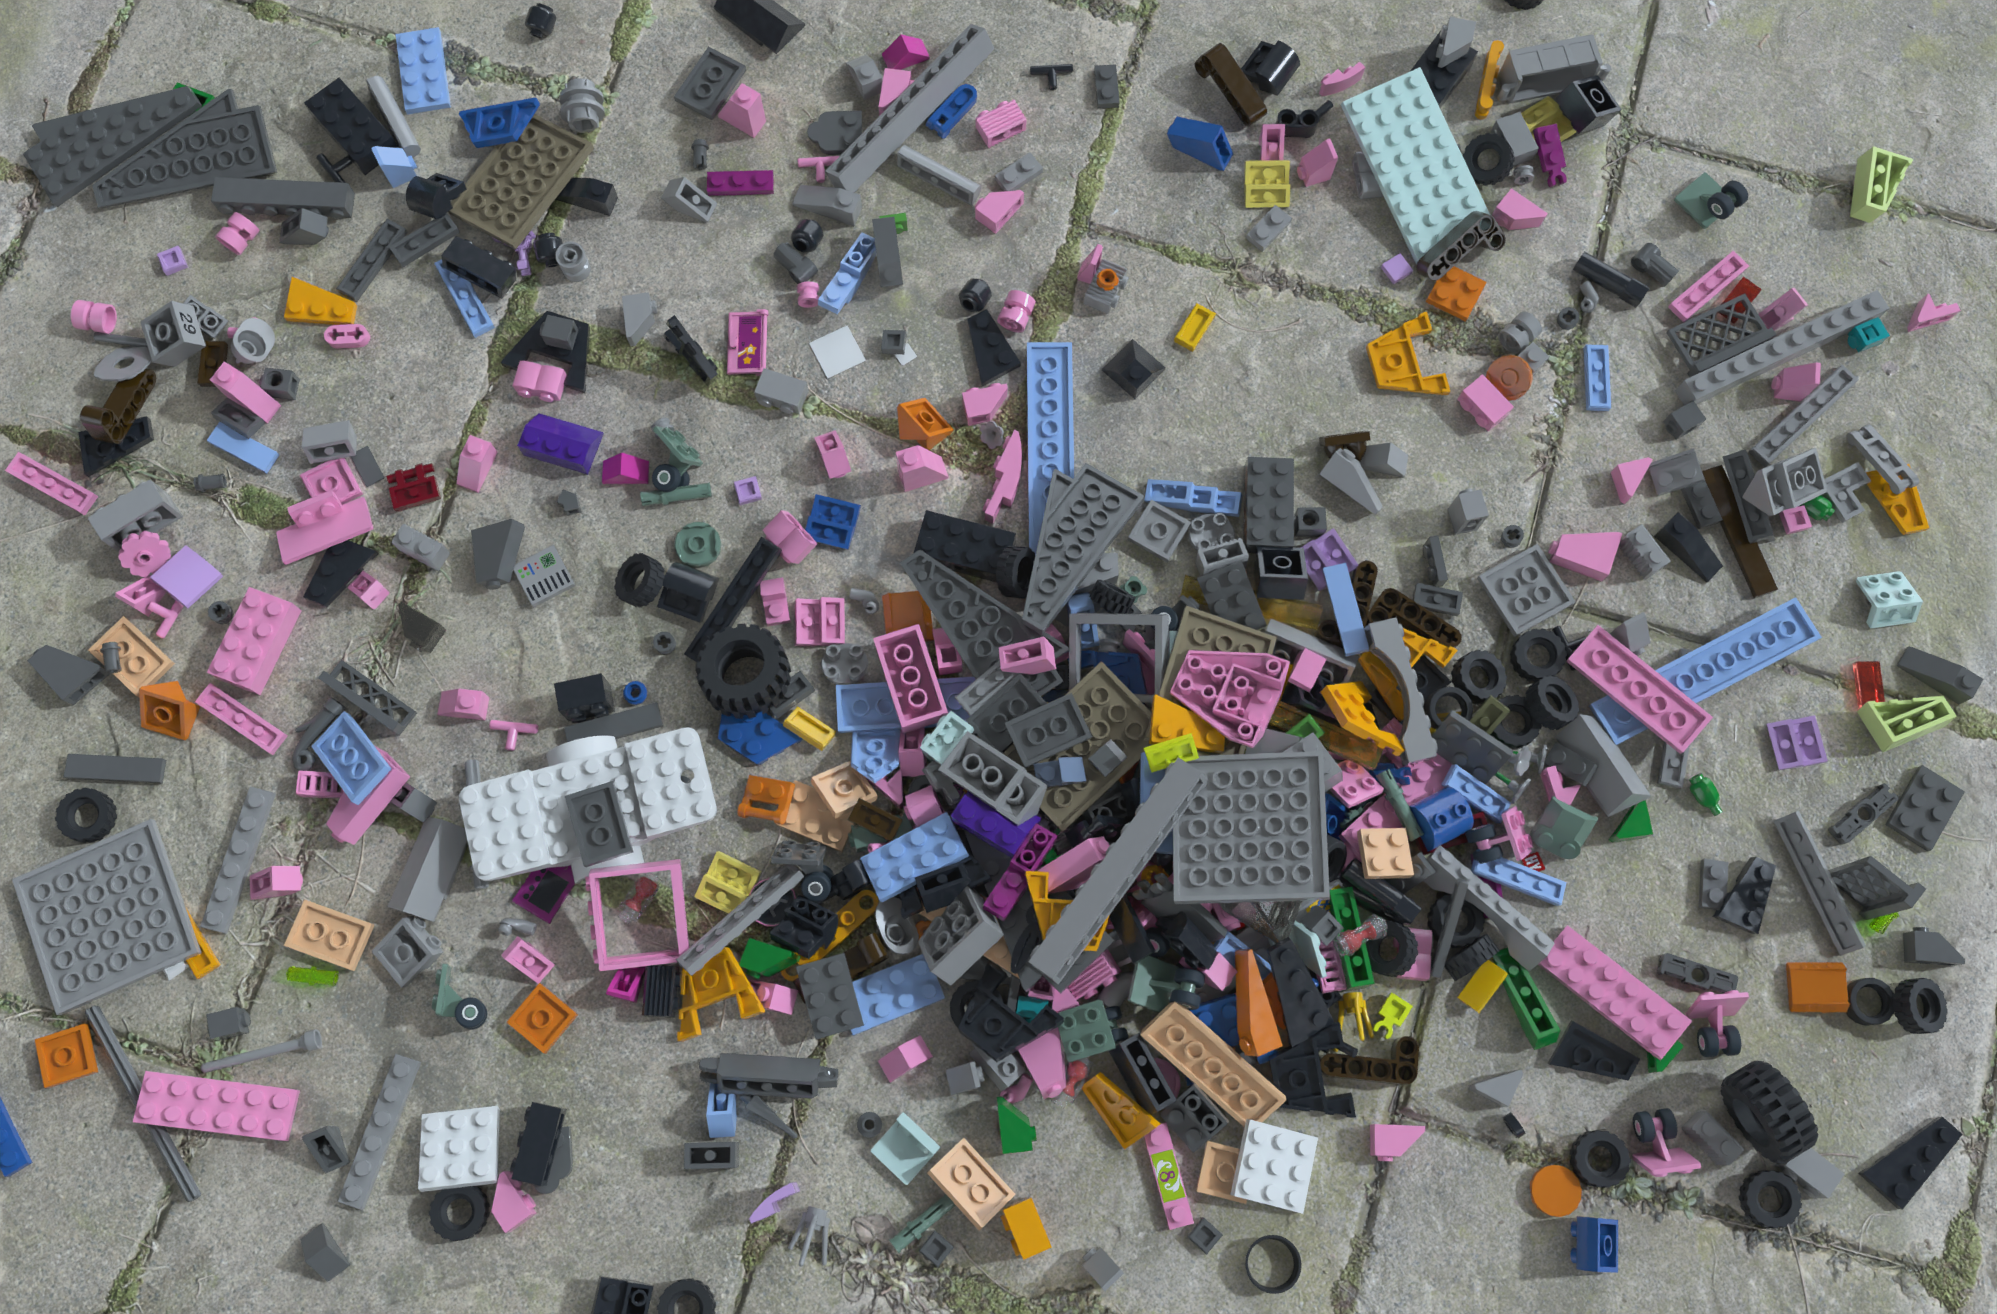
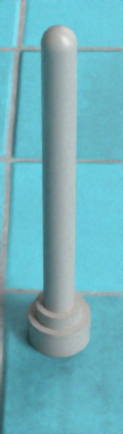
[201,1029,322,1073]

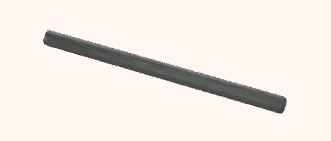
[85,1006,201,1202]

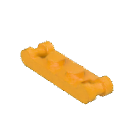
[1475,40,1504,120]

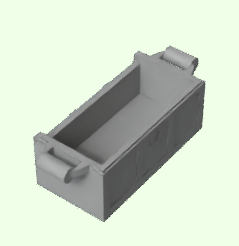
[1497,34,1611,104]

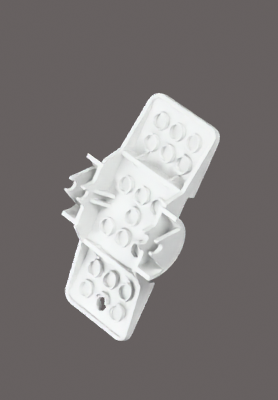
[459,727,717,884]

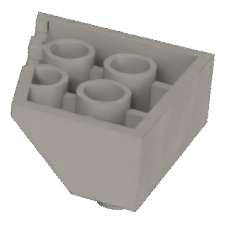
[918,884,1004,985]

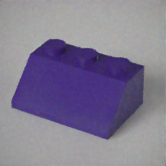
[517,413,604,475]
[951,791,1041,858]

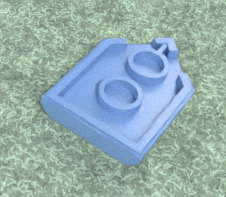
[851,729,900,784]

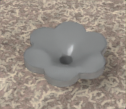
[980,421,1004,449]

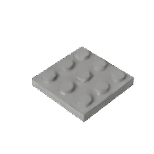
[1477,544,1576,637]

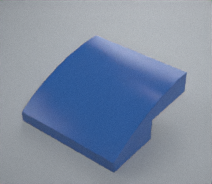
[805,494,861,550]

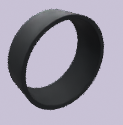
[1245,1235,1302,1294]

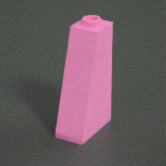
[326,746,410,845]

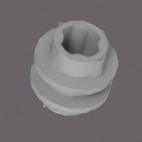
[559,78,605,133]

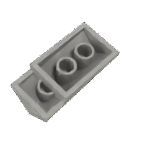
[1742,448,1827,516]
[1556,714,1651,817]
[938,731,1047,826]
[387,817,468,922]

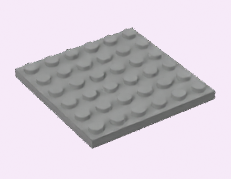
[1173,751,1330,904]
[12,819,201,1015]

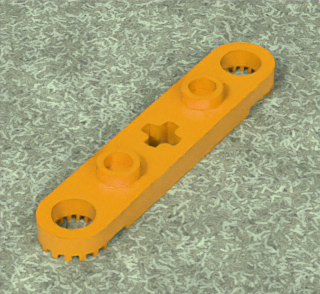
[781,890,879,982]

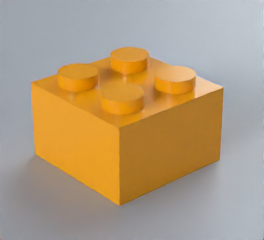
[1000,1197,1052,1260]

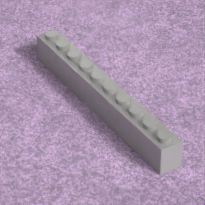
[825,24,995,193]
[1675,290,1890,405]
[1028,757,1207,985]

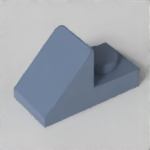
[1034,757,1086,788]

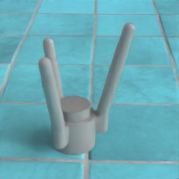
[788,1206,830,1267]

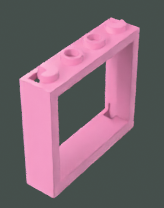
[585,859,689,971]

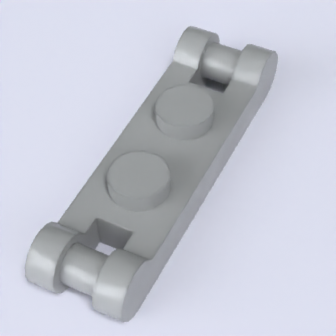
[1846,424,1919,495]

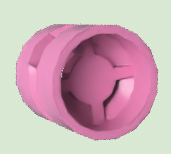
[215,212,260,255]
[997,290,1036,333]
[71,300,117,334]

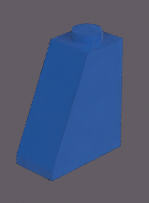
[1167,116,1233,171]

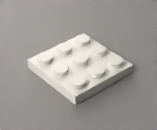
[418,1106,500,1192]
[1230,1119,1318,1214]

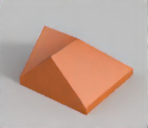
[897,398,954,450]
[139,681,201,740]

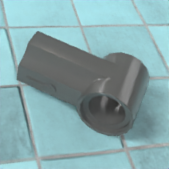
[773,242,818,284]
[1631,243,1679,287]

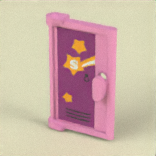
[727,309,768,376]

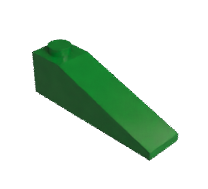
[1329,887,1375,992]
[1492,947,1561,1050]

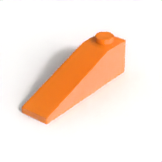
[1235,949,1283,1057]

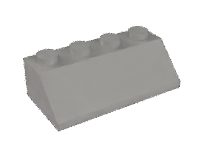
[1264,619,1358,684]

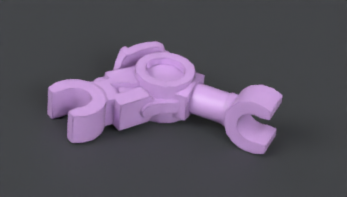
[492,231,536,276]

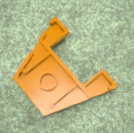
[1366,312,1451,395]
[1358,628,1458,722]
[1321,681,1405,757]
[1025,871,1110,951]
[677,947,765,1042]

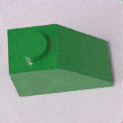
[739,938,801,979]
[997,1096,1037,1154]

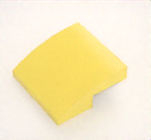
[1521,96,1576,142]
[1244,160,1290,208]
[694,851,762,914]

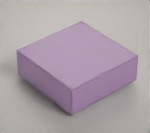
[157,246,188,276]
[1381,253,1413,285]
[734,476,762,506]

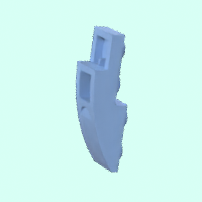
[818,232,876,314]

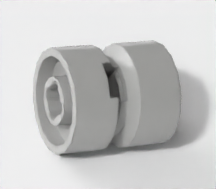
[555,241,591,282]
[1498,311,1542,354]

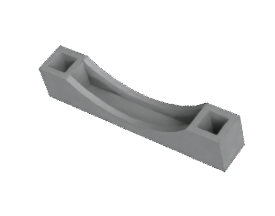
[1364,617,1438,766]
[1424,846,1555,972]

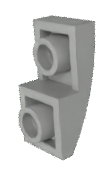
[183,295,229,339]

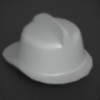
[230,318,275,364]
[875,897,919,954]

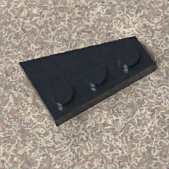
[967,309,1021,387]
[78,416,154,477]
[303,540,379,608]
[1712,857,1776,934]
[1547,1020,1640,1081]

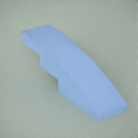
[1144,479,1243,517]

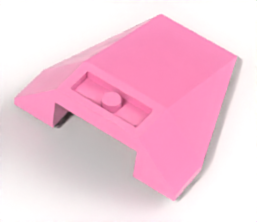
[1170,650,1290,748]

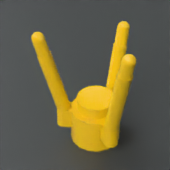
[1334,992,1374,1052]

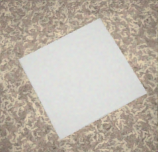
[809,326,866,378]

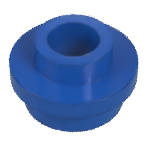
[623,681,647,705]

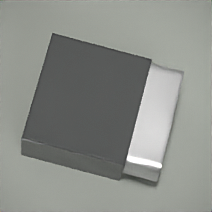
[1089,739,1127,778]

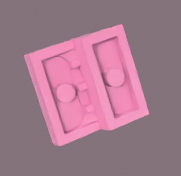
[795,597,845,646]

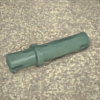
[640,482,712,506]
[1376,769,1424,841]
[889,1194,956,1253]

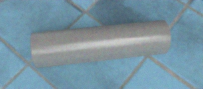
[366,76,421,157]
[897,145,981,206]

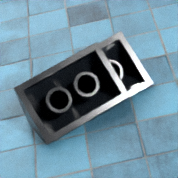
[714,0,805,54]
[1279,673,1380,733]

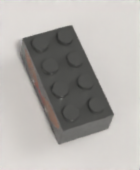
[1243,457,1294,554]

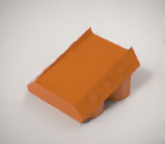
[882,591,934,642]
[1786,962,1850,1013]

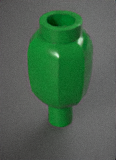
[1800,495,1835,522]
[1689,773,1723,816]

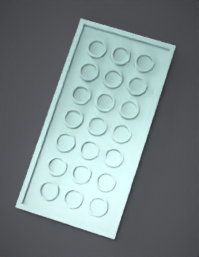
[1340,67,1490,264]

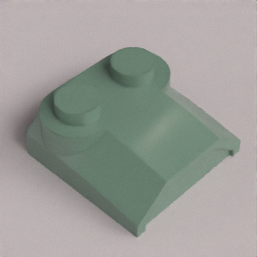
[1530,796,1598,859]

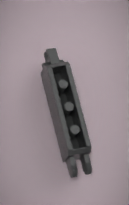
[699,1053,839,1099]

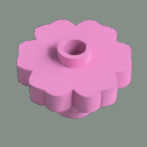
[119,531,171,577]

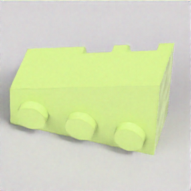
[1850,146,1913,223]
[1857,696,1957,752]

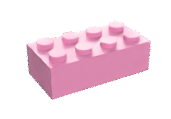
[207,587,302,695]
[873,624,948,733]

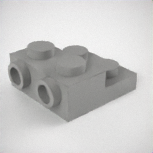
[372,916,443,988]

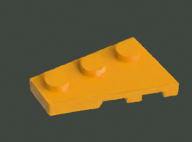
[284,277,357,325]
[1865,464,1929,535]
[1149,694,1225,754]
[1081,1072,1161,1150]

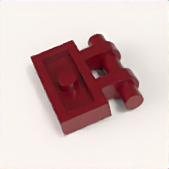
[386,463,441,512]

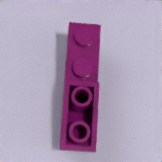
[983,823,1057,921]

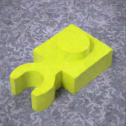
[1372,992,1413,1040]

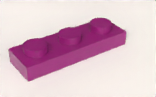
[707,170,774,196]

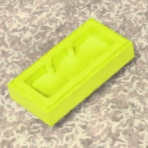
[1144,733,1199,773]

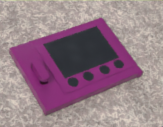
[512,865,575,924]

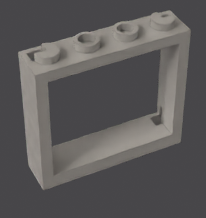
[1069,613,1169,707]

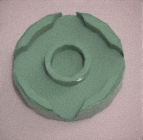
[674,522,722,568]

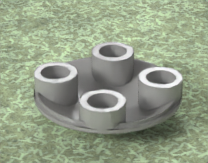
[1188,513,1235,551]
[821,643,868,685]

